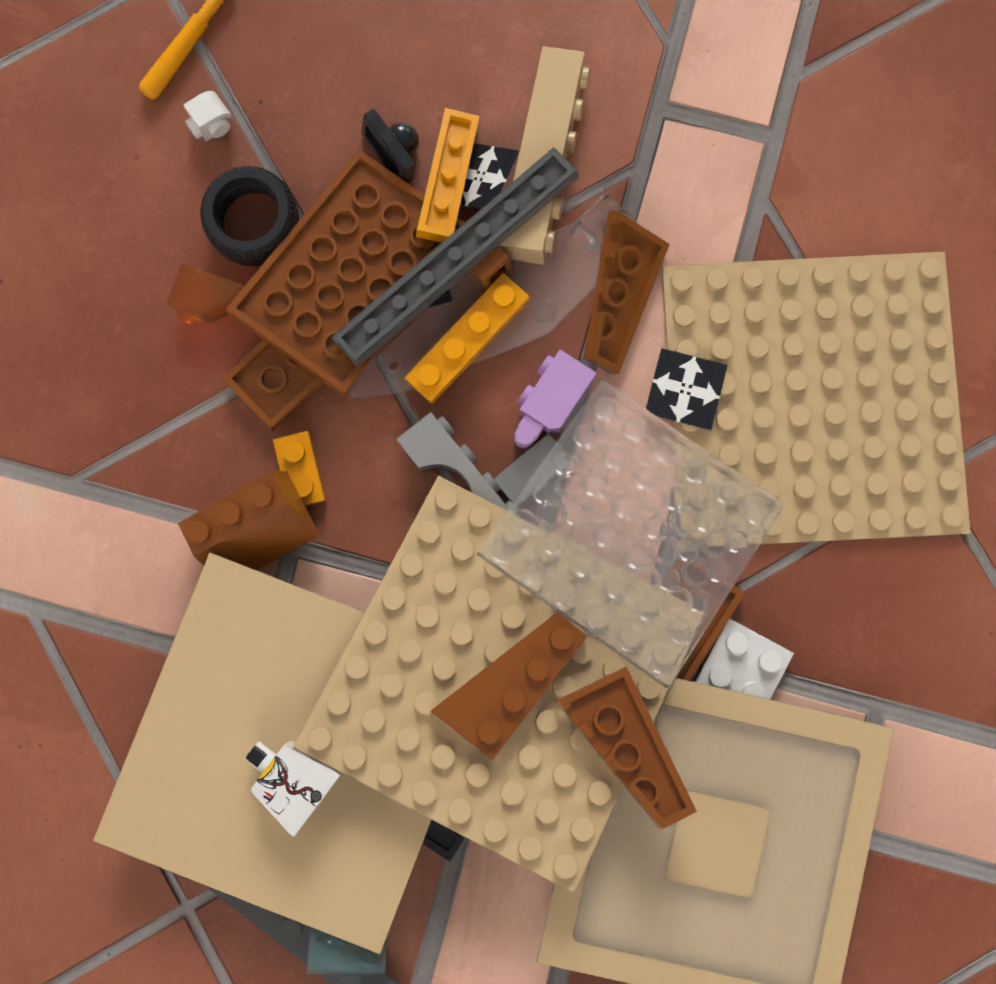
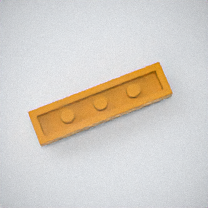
[416,108,480,243]
[404,273,530,404]

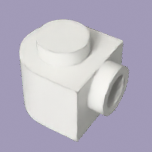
[184,91,233,142]

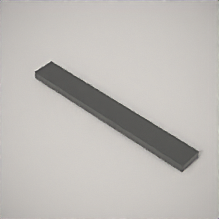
[331,147,579,367]

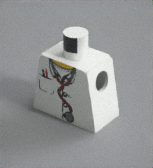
[244,741,342,837]

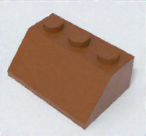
[178,470,320,570]

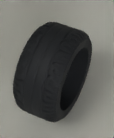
[200,166,299,266]

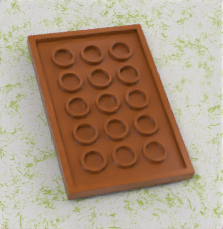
[226,149,465,397]

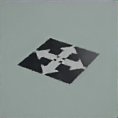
[460,143,520,209]
[645,348,728,430]

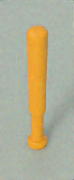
[139,0,224,100]

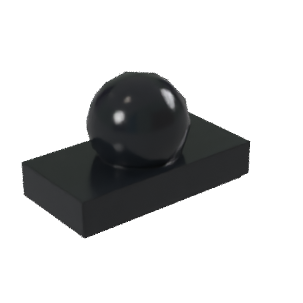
[361,109,419,183]

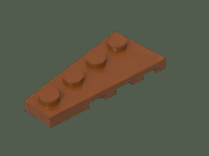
[584,210,670,374]
[431,612,587,761]
[555,667,697,830]

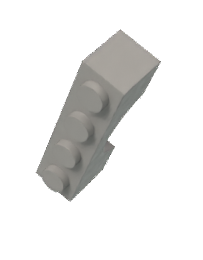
[396,412,523,518]

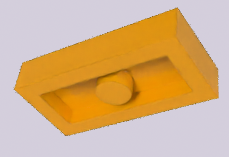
[273,431,327,507]

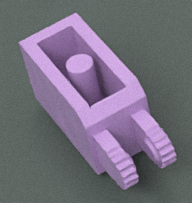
[514,349,596,450]

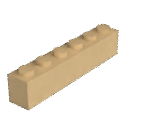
[500,46,591,265]

